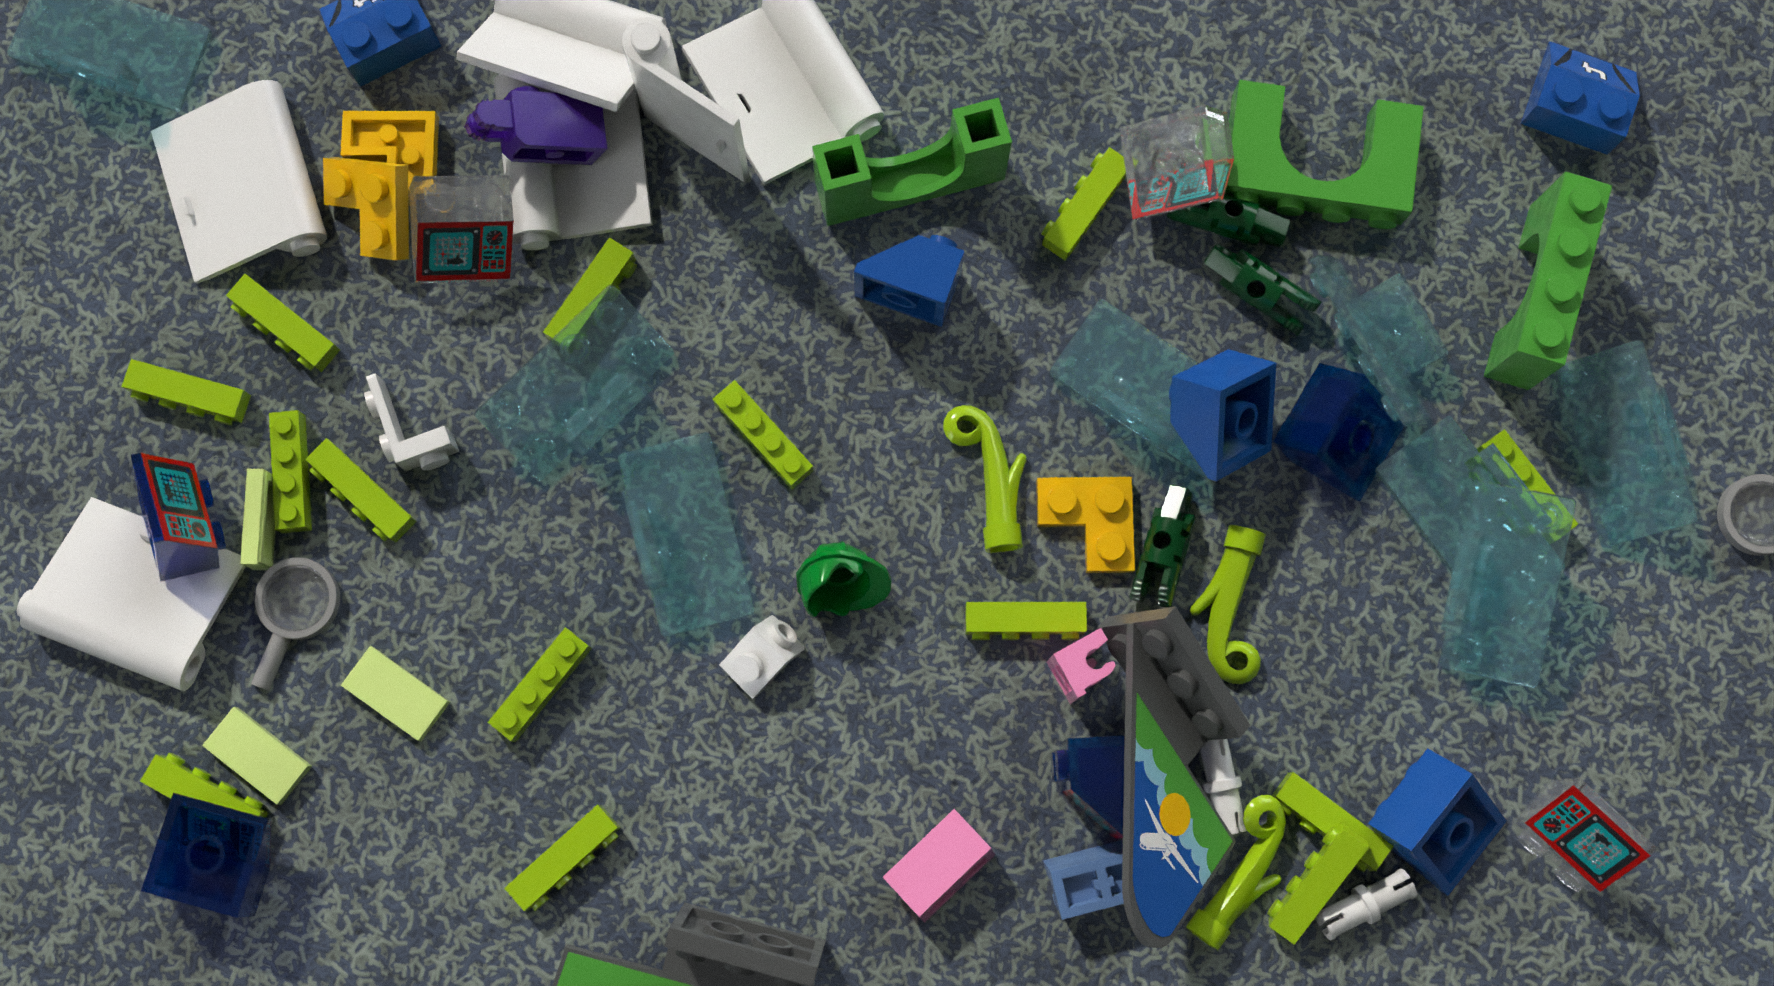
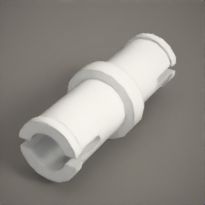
[1200,739,1247,834]
[1316,868,1417,940]

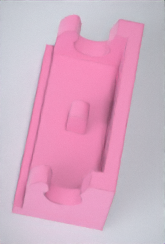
[1046,628,1115,704]
[883,809,995,923]

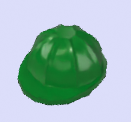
[796,541,892,617]

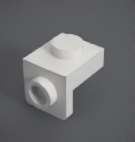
[719,615,805,699]

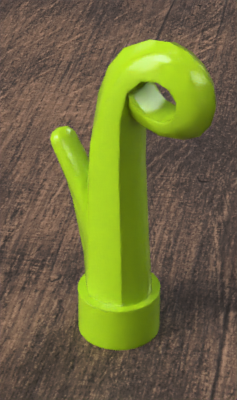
[943,405,1027,553]
[1190,525,1266,684]
[1186,795,1286,951]

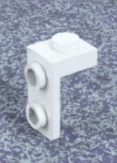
[364,373,459,471]

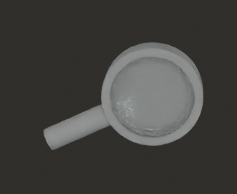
[1717,474,1774,556]
[251,557,340,691]

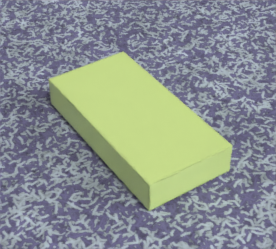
[240,469,275,570]
[341,646,450,741]
[202,707,312,805]

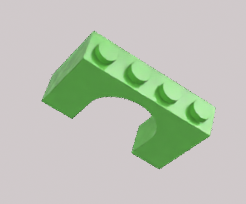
[1223,80,1424,229]
[812,98,1012,226]
[1484,171,1612,390]

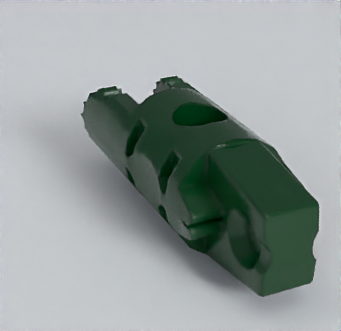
[1167,181,1290,247]
[1204,244,1322,336]
[1129,484,1196,608]

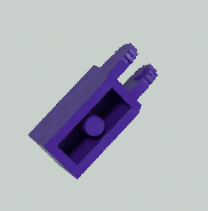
[464,86,608,165]

